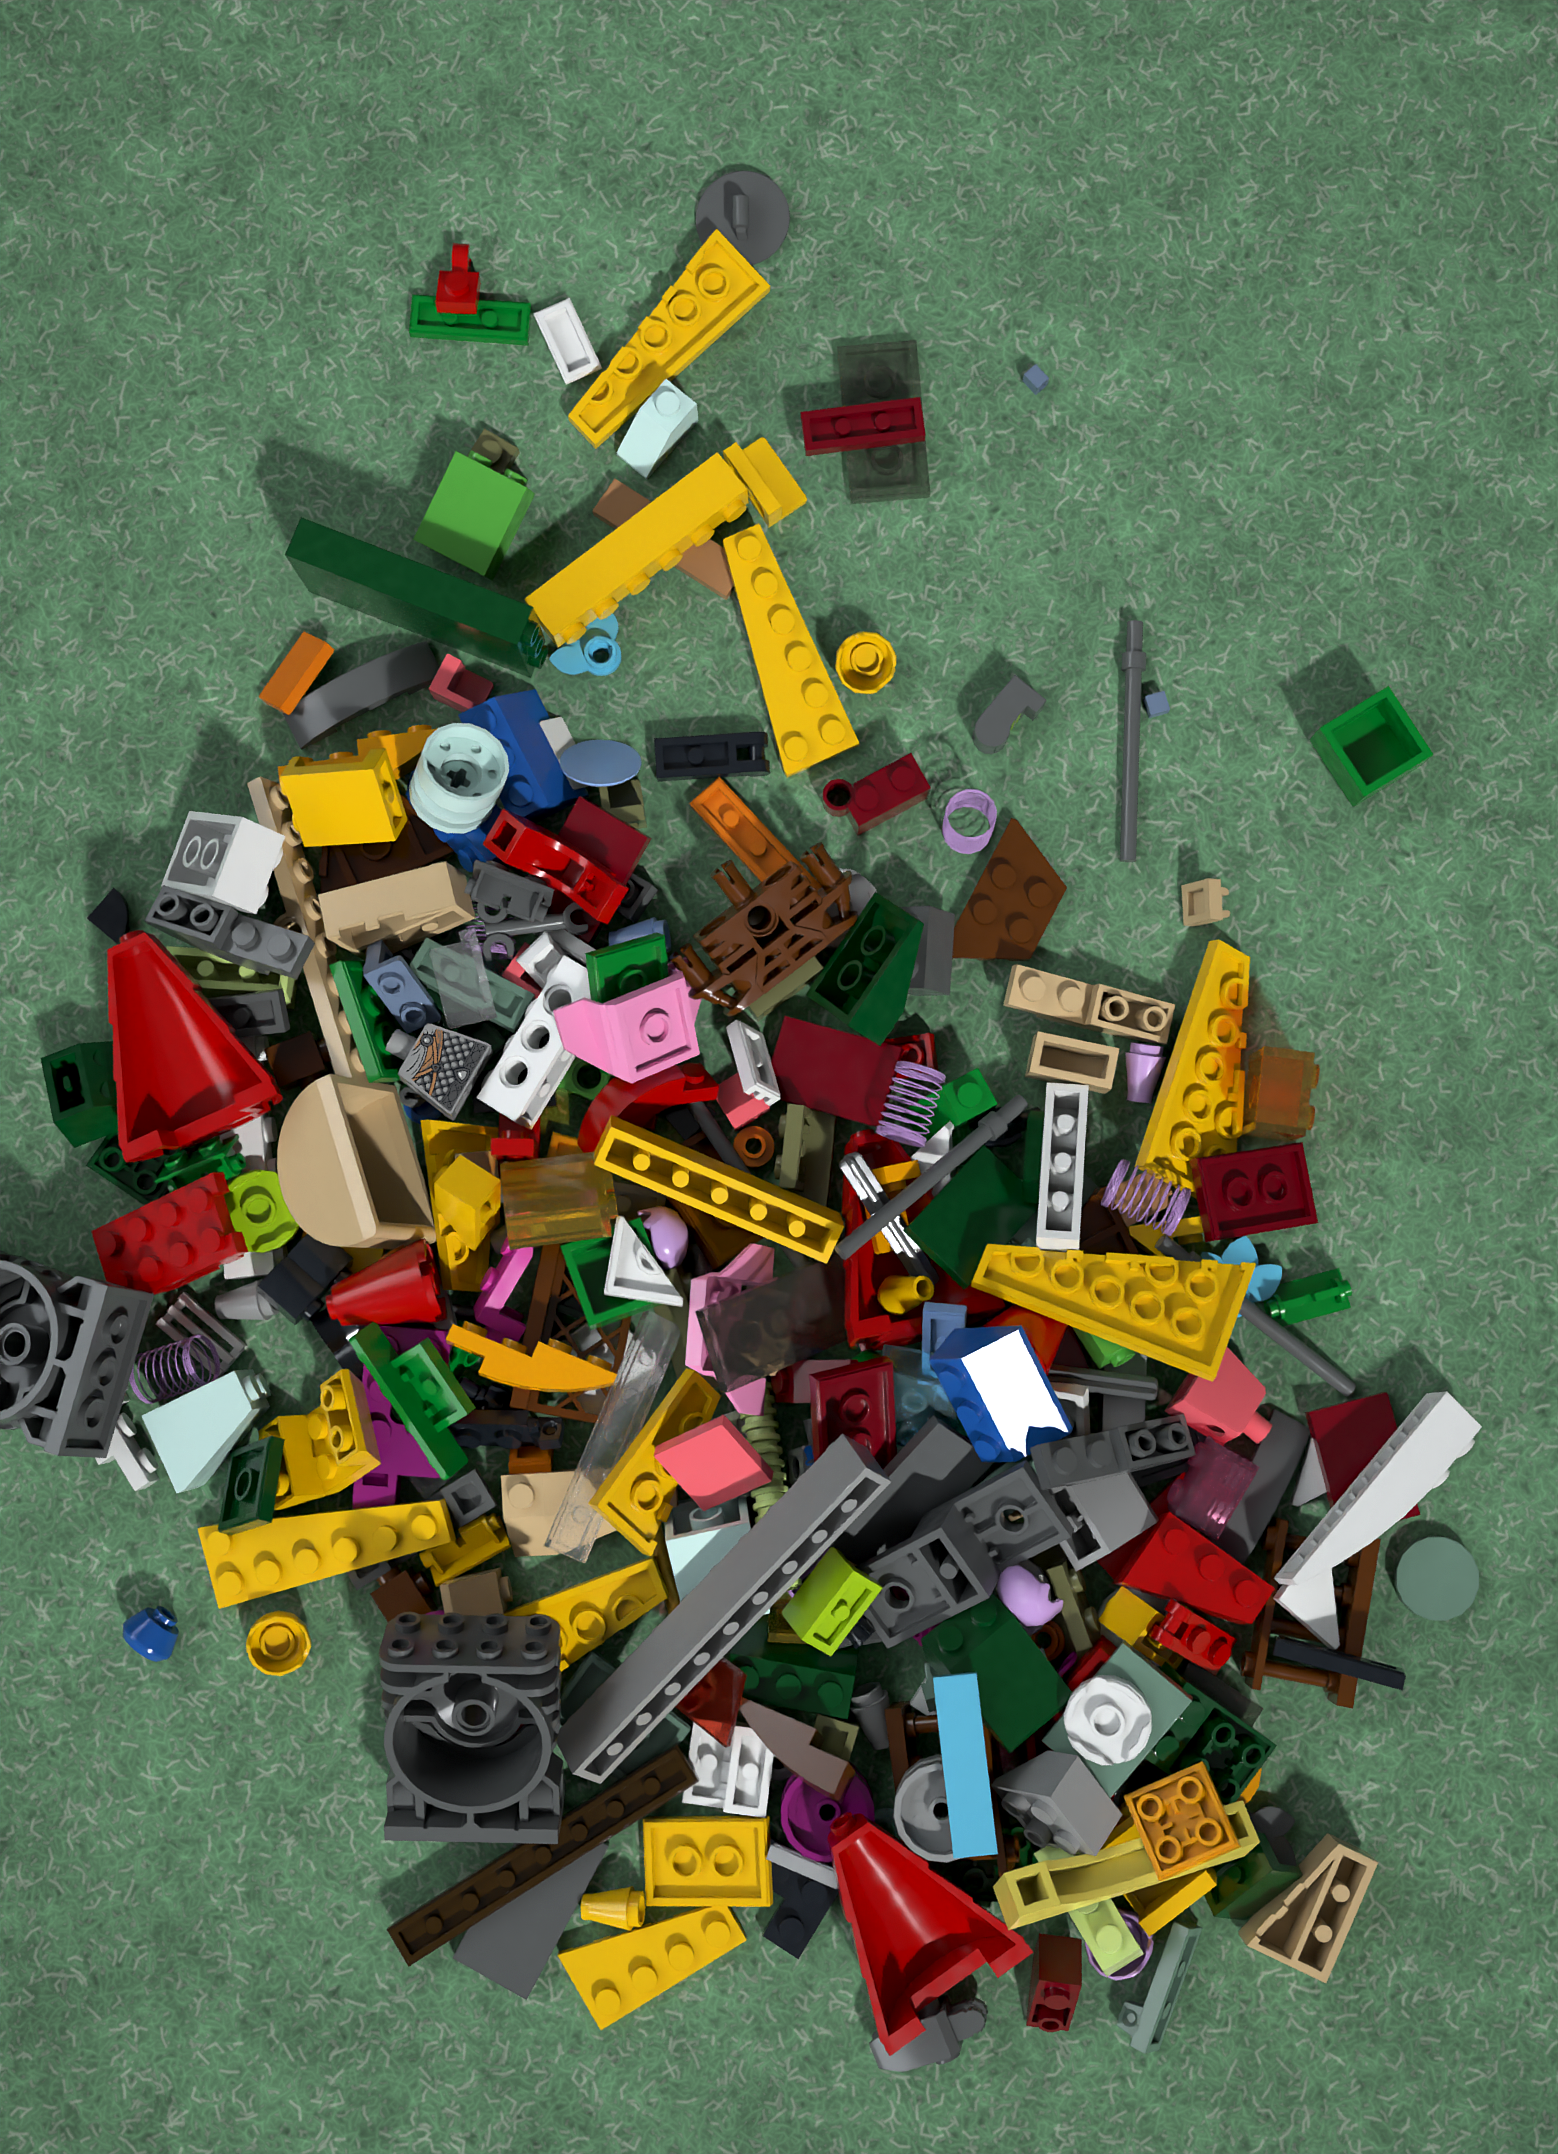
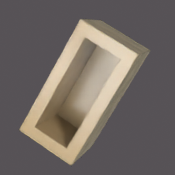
[1025,1031,1120,1094]

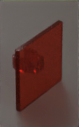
[675,1657,747,1748]

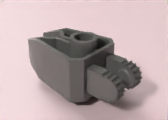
[869,1995,988,2072]

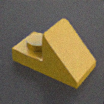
[1126,1216,1203,1257]

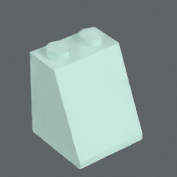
[142,1369,271,1493]
[664,1497,770,1614]

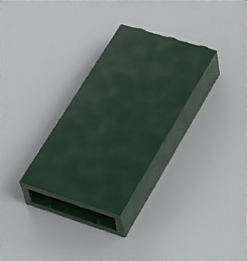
[285,517,549,678]

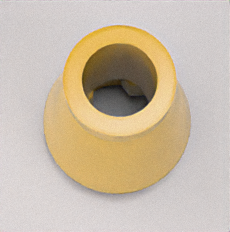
[877,1275,934,1316]
[581,1886,646,1931]

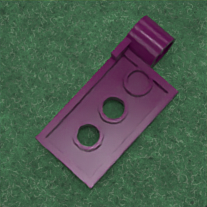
[353,1324,452,1509]

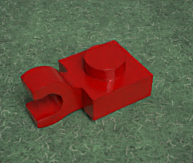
[435,243,481,314]

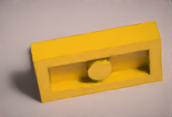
[723,437,807,527]

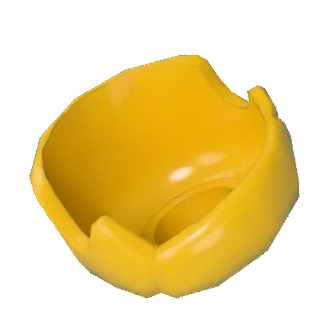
[835,631,897,694]
[246,1610,311,1676]

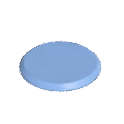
[560,740,641,787]

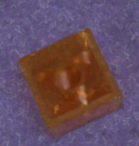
[1241,1046,1320,1142]

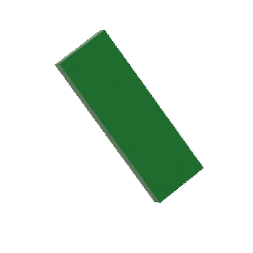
[409,294,532,346]

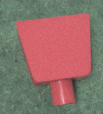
[1165,1347,1272,1444]

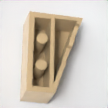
[318,861,476,961]
[1238,1833,1378,1983]

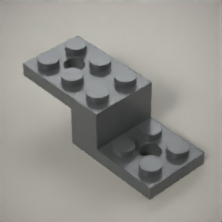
[855,1460,1074,1649]

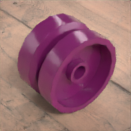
[781,1762,874,1862]

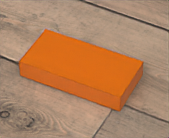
[258,631,335,715]

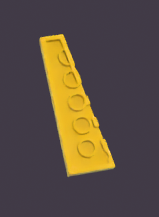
[568,229,771,449]
[723,523,860,778]
[197,1499,456,1609]

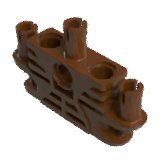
[669,842,858,1016]

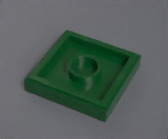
[218,1436,285,1535]

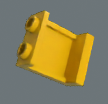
[280,748,408,847]
[1100,1801,1217,1937]

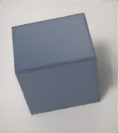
[1022,364,1049,395]
[1143,691,1170,718]

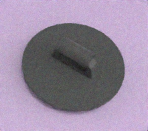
[696,171,790,265]

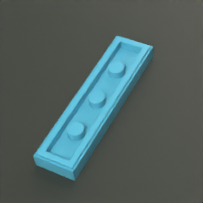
[933,1672,998,1858]

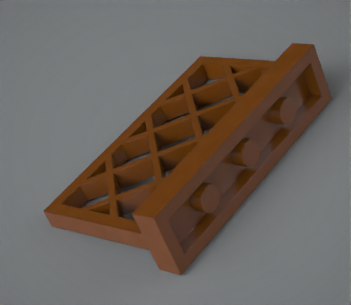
[510,1241,632,1427]

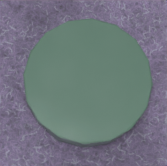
[1393,1536,1479,1621]

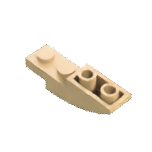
[1003,964,1175,1045]

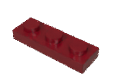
[800,397,926,456]

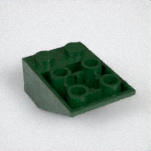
[41,1041,118,1148]
[1145,1661,1277,1806]

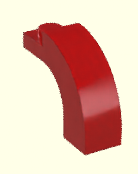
[483,808,629,924]
[577,1063,719,1168]

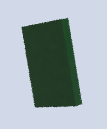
[903,1145,1039,1290]

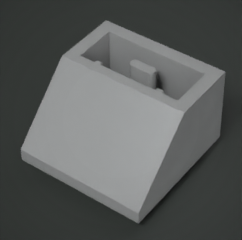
[1047,1473,1159,1572]
[991,1750,1122,1856]

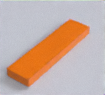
[689,777,822,891]

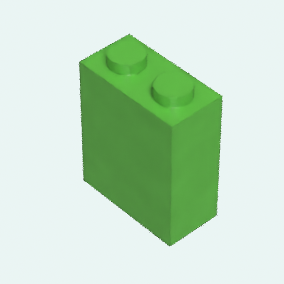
[413,450,535,581]

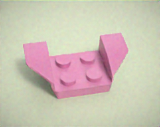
[553,957,702,1083]
[685,1243,774,1416]

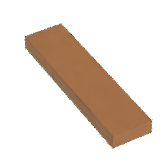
[593,478,734,600]

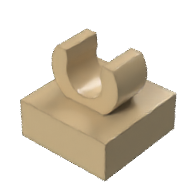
[1181,878,1230,926]

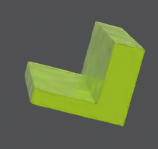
[782,1547,883,1656]

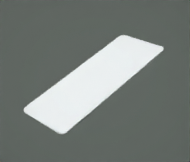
[540,717,588,790]

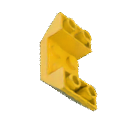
[258,1369,381,1510]

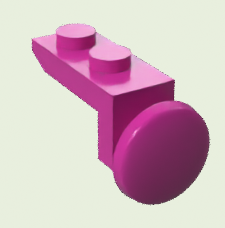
[473,1223,534,1344]

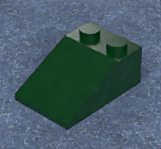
[806,892,924,1046]
[921,1593,1072,1753]

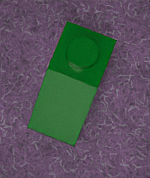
[904,1068,998,1142]

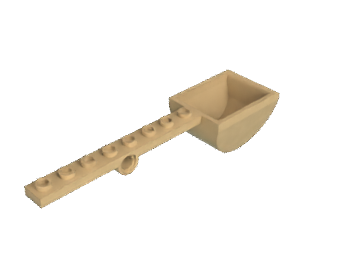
[247,776,436,1250]

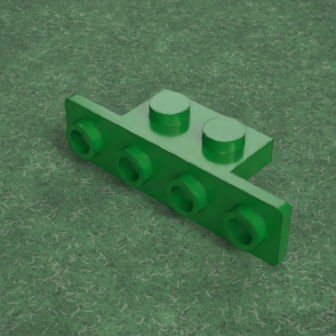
[349,1322,476,1481]

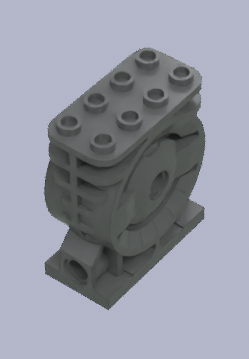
[0,1250,154,1458]
[379,1612,566,1844]

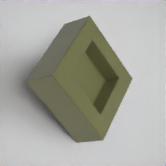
[467,428,520,475]

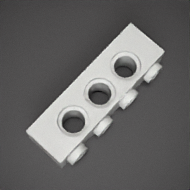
[477,955,591,1130]
[1036,1083,1089,1252]

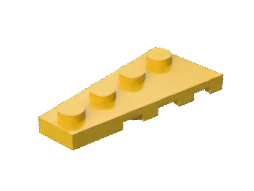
[420,1120,498,1292]
[588,1368,721,1556]
[503,1556,669,1672]
[557,1906,747,2030]

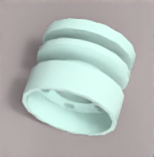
[409,723,509,834]

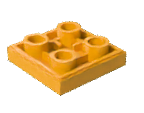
[1123,1761,1241,1881]

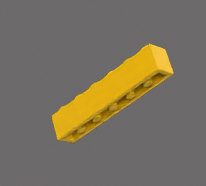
[524,452,749,648]
[594,1115,844,1264]

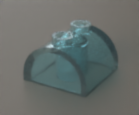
[881,1344,960,1447]

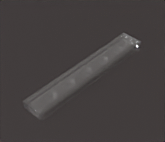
[544,1311,681,1563]

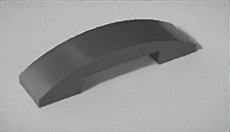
[283,641,440,750]
[1206,1409,1310,1565]
[346,1468,498,1590]

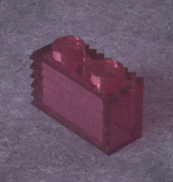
[1167,1436,1260,1540]

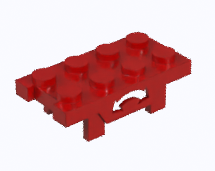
[91,1172,248,1295]

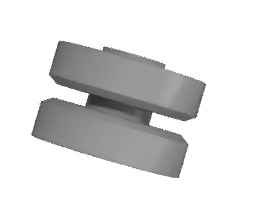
[894,1754,960,1863]

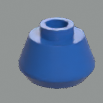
[123,1606,179,1662]

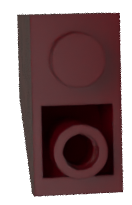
[1026,1933,1082,2032]

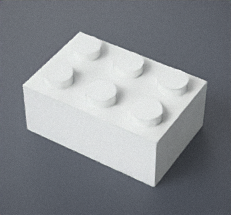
[161,811,285,914]

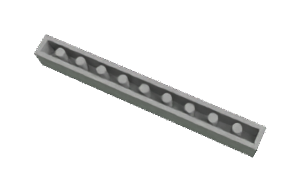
[557,1434,892,1784]

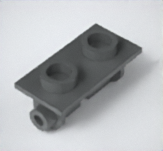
[464,860,554,923]

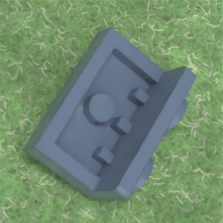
[363,940,442,1034]

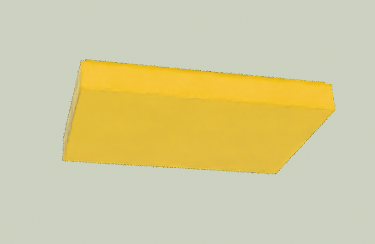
[643,1816,773,1907]

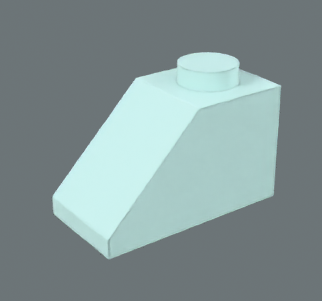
[617,379,698,479]

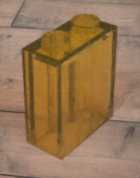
[500,1152,618,1250]

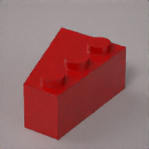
[1112,1512,1275,1624]

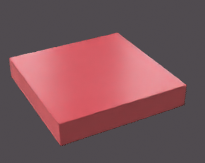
[654,1415,774,1511]

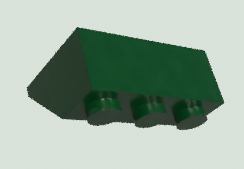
[722,1611,859,1719]

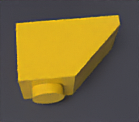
[433,1154,501,1251]
[1098,1586,1184,1669]

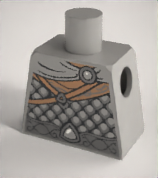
[385,1023,493,1121]

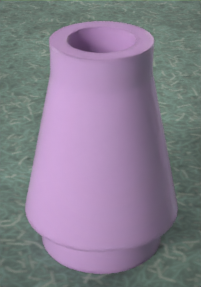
[1125,1042,1166,1103]

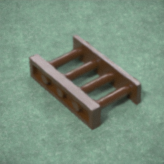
[1240,1517,1381,1709]
[885,1701,1020,1877]

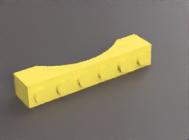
[993,1800,1260,1930]

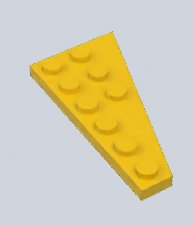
[1134,939,1250,1199]
[971,1244,1256,1382]

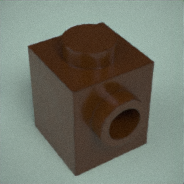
[264,1031,333,1091]
[370,1566,438,1623]

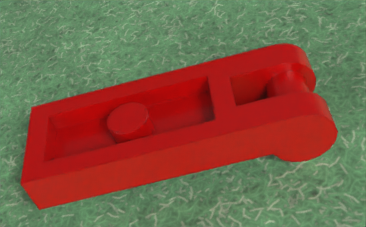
[1149,1599,1237,1676]

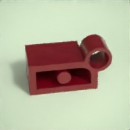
[822,753,931,836]

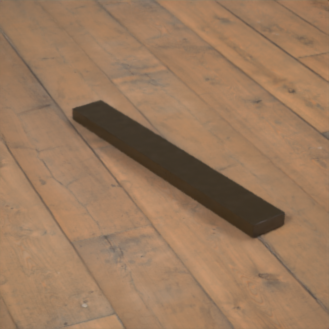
[386,1742,700,1967]

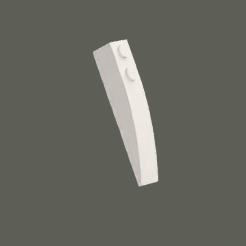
[1274,1391,1482,1585]

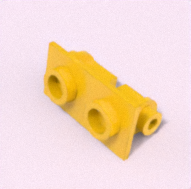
[419,1513,511,1587]

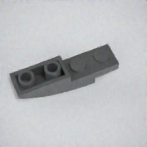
[145,885,315,980]
[1030,1414,1196,1490]

